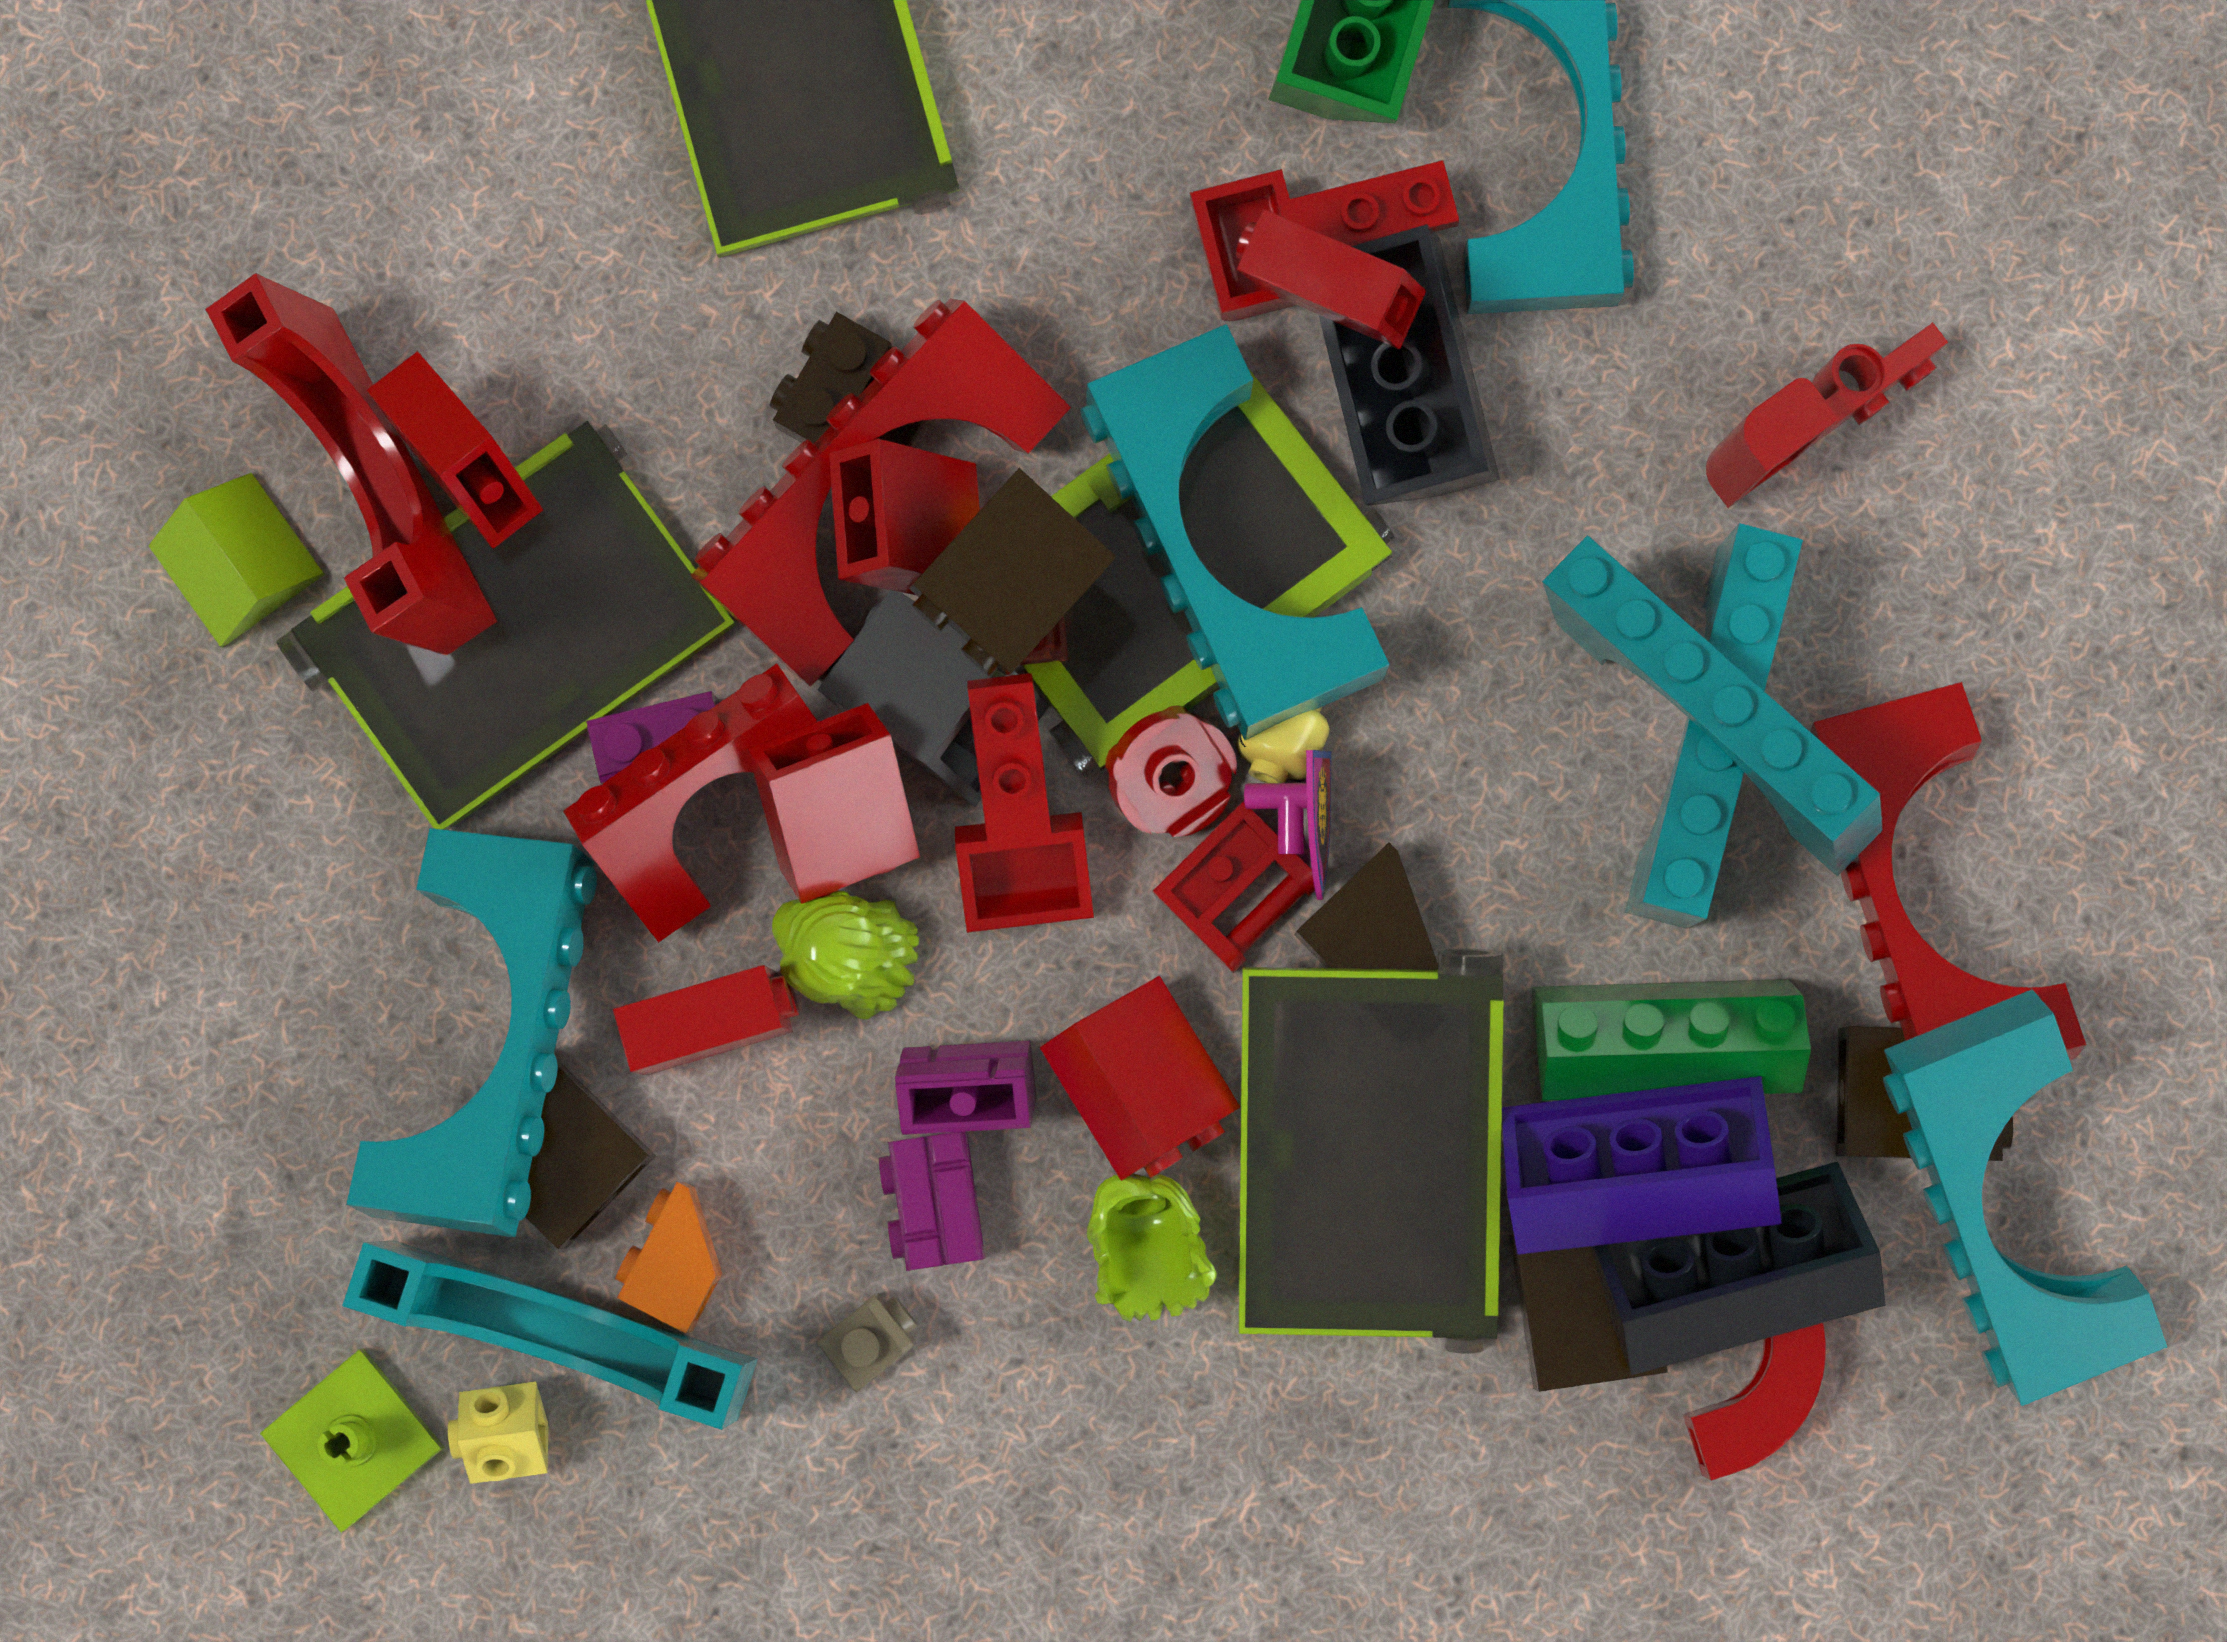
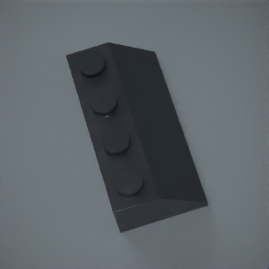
[1319,224,1500,506]
[1590,1161,1886,1375]

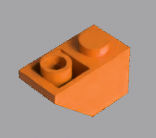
[615,1182,722,1333]

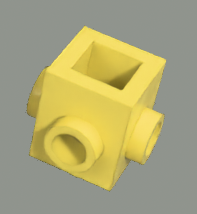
[448,1382,549,1484]

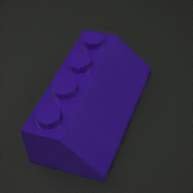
[1502,1076,1782,1254]

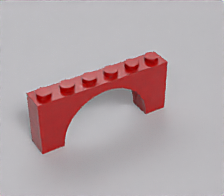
[205,273,497,656]
[690,298,1071,687]
[1810,682,2087,1060]

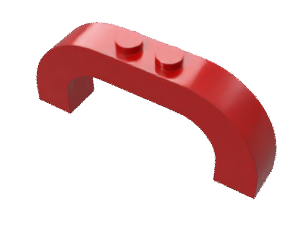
[1683,1177,1826,1480]

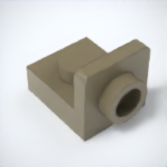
[816,1293,918,1393]

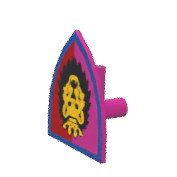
[1244,750,1331,900]

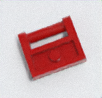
[1152,801,1315,974]

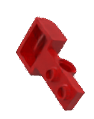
[1190,160,1460,321]
[1706,322,1948,508]
[955,673,1094,933]

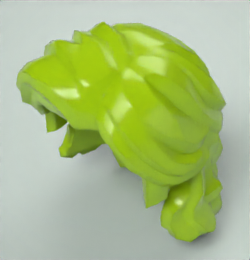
[772,891,919,1020]
[1087,1173,1217,1322]

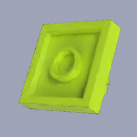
[260,1348,444,1533]

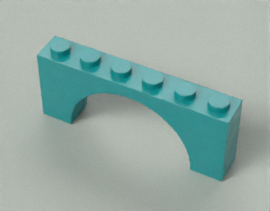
[1448,0,1634,314]
[1080,324,1390,740]
[1624,523,1803,929]
[1542,535,1882,877]
[346,828,597,1238]
[1883,989,2167,1406]
[342,1240,758,1430]

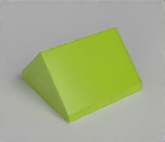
[148,472,325,648]

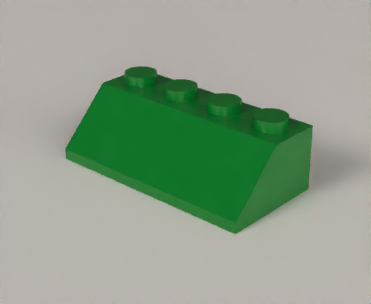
[1268,0,1435,124]
[1532,979,1811,1101]

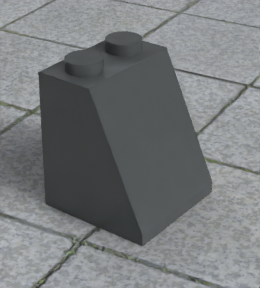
[817,590,1050,807]

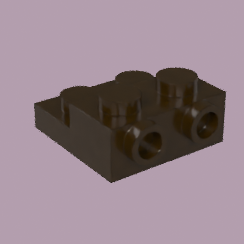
[770,311,926,447]

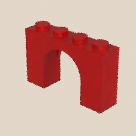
[563,663,818,943]

